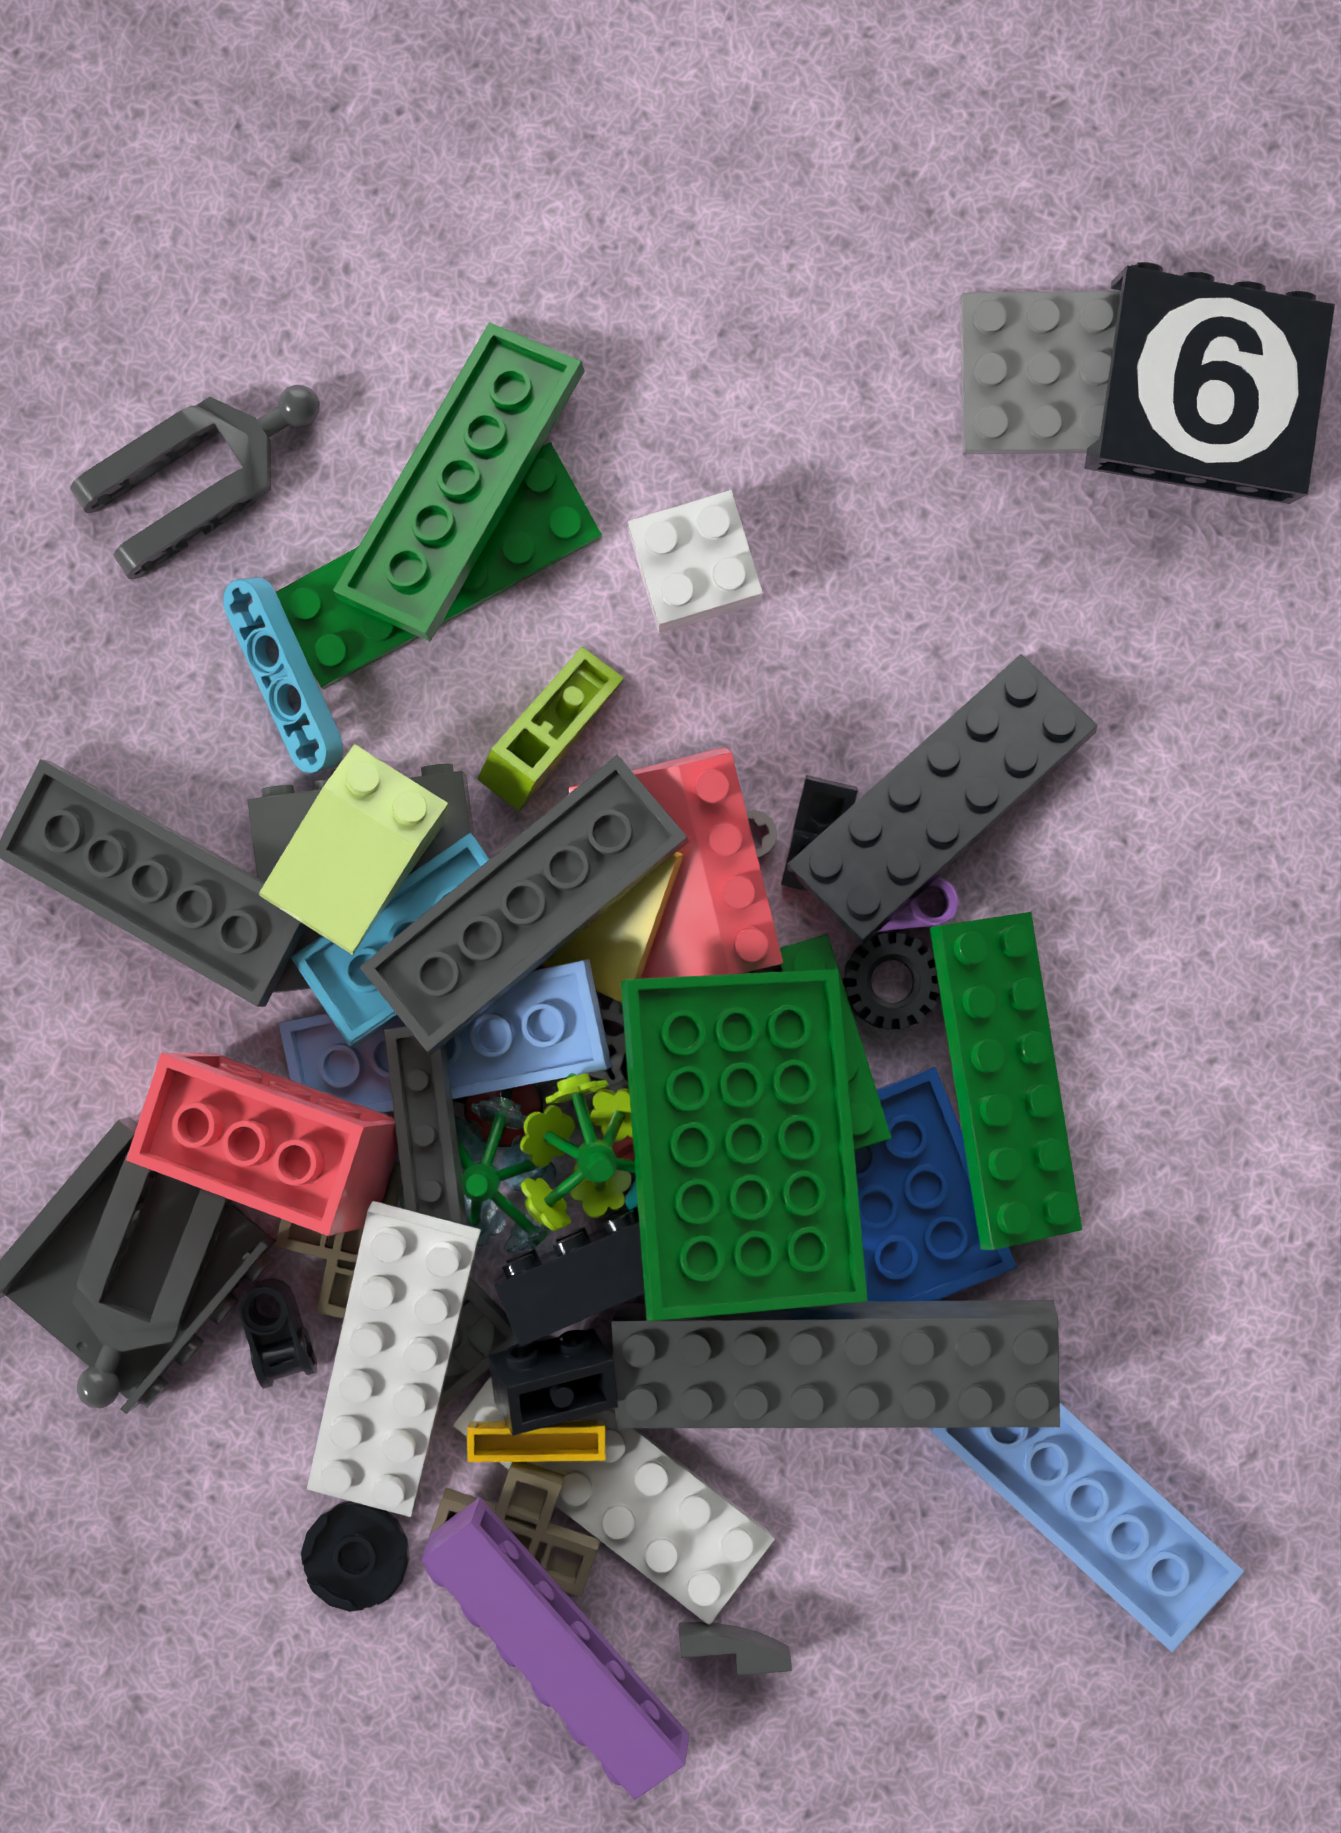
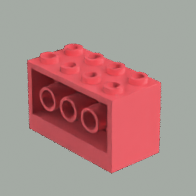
[126,1053,398,1236]

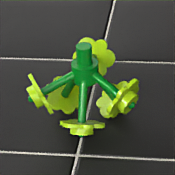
[520,1073,635,1232]

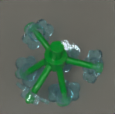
[398,1097,556,1253]

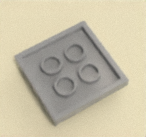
[960,291,1121,455]

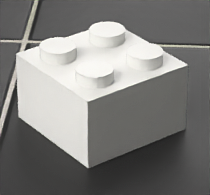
[628,490,763,634]

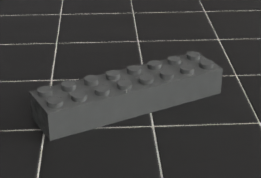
[612,1300,1060,1429]

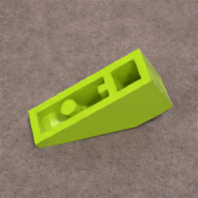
[477,646,624,812]

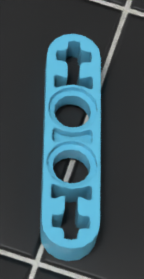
[223,577,343,773]

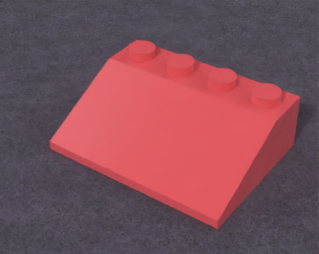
[568,747,783,979]

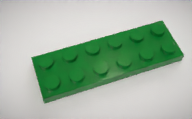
[333,322,585,642]
[276,442,602,690]
[930,912,1082,1250]

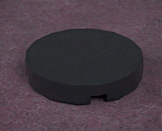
[301,1501,410,1612]

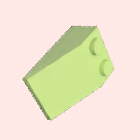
[259,744,448,955]

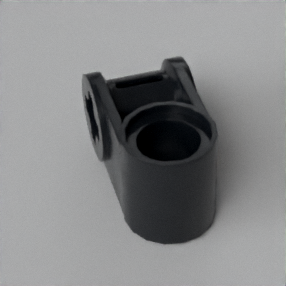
[239,1278,317,1389]

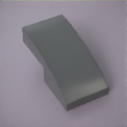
[679,1622,792,1676]

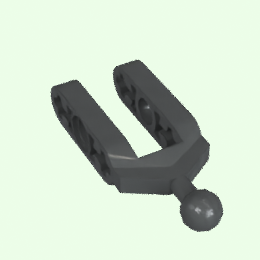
[70,385,320,580]
[71,1152,233,1409]

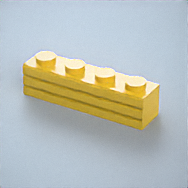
[467,1420,606,1462]

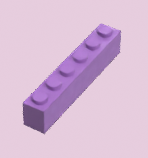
[421,1497,690,1800]

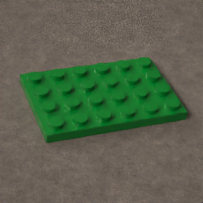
[621,969,868,1321]

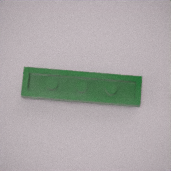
[780,934,892,1152]

